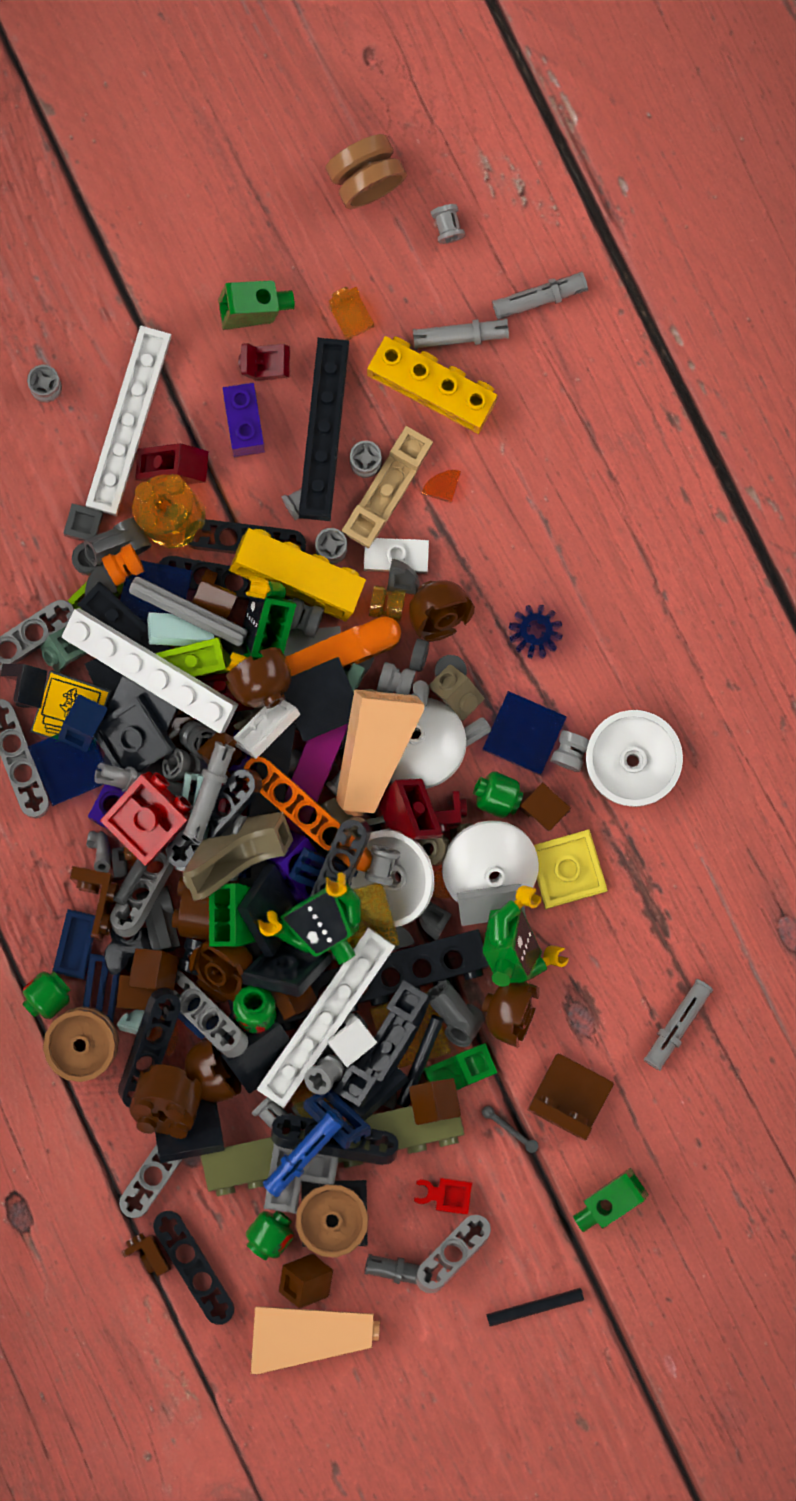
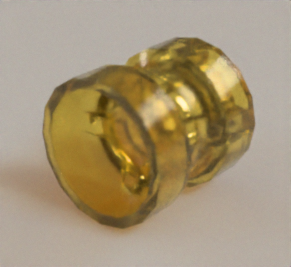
[369,585,406,622]

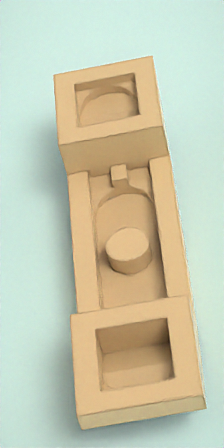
[341,426,433,549]

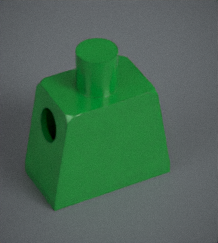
[218,280,295,330]
[209,883,256,947]
[573,1168,649,1232]

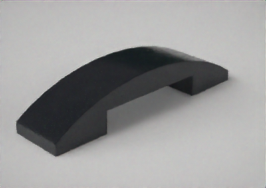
[334,980,431,1108]

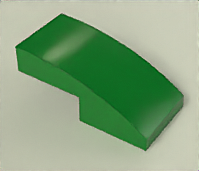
[423,1043,498,1091]

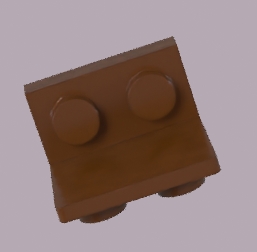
[70,866,120,942]
[527,1053,614,1141]

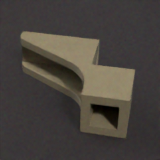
[183,812,293,900]

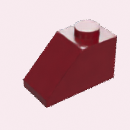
[135,443,209,485]
[379,779,443,840]

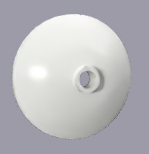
[390,698,467,789]
[586,710,683,807]
[442,821,539,903]
[350,830,434,928]

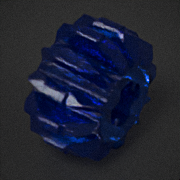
[509,605,563,659]

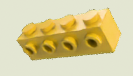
[367,336,498,434]
[229,528,366,622]

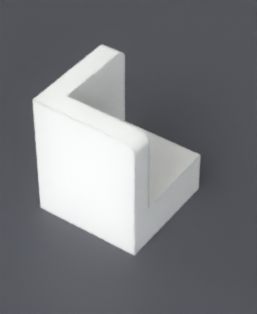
[328,1011,377,1067]

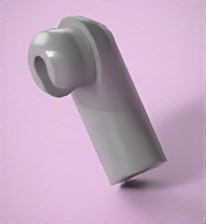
[409,680,430,708]
[86,831,112,873]

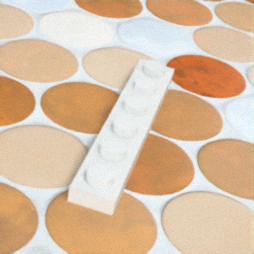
[85,325,171,516]
[61,608,238,734]
[257,927,395,1108]

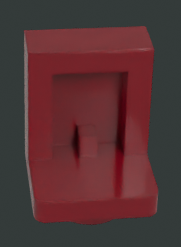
[239,343,290,381]
[434,791,467,833]

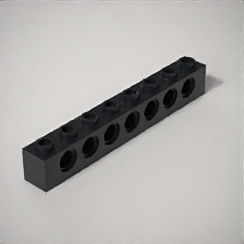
[228,929,489,1036]

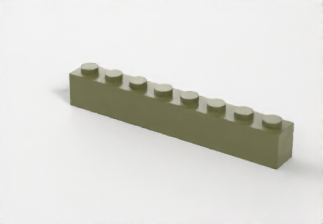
[200,1106,464,1197]

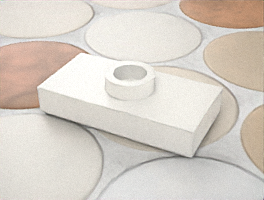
[364,538,429,573]
[233,700,300,759]

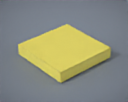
[534,829,608,910]

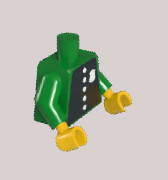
[226,576,296,671]
[258,872,361,965]
[483,886,569,987]

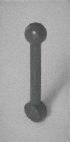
[482,1106,538,1153]

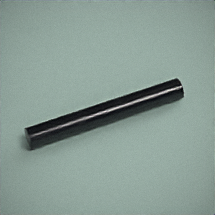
[397,1015,444,1107]
[486,1288,584,1327]

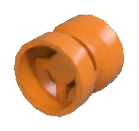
[101,543,145,586]

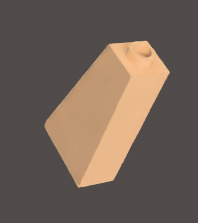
[336,689,425,816]
[251,1306,380,1374]

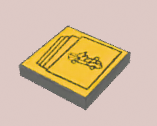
[30,670,112,752]

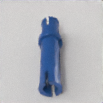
[263,1111,344,1197]

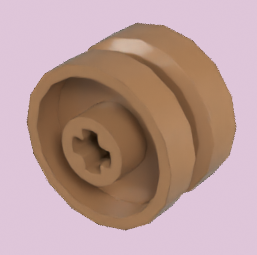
[325,134,407,209]
[43,1006,119,1082]
[296,1185,368,1257]

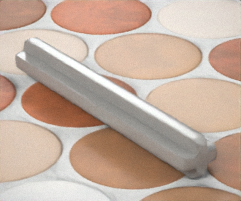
[129,577,248,646]

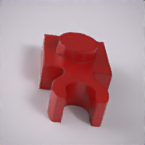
[414,1178,472,1215]

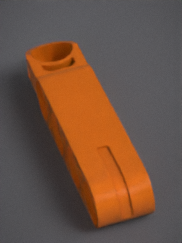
[282,616,401,697]
[244,757,373,872]

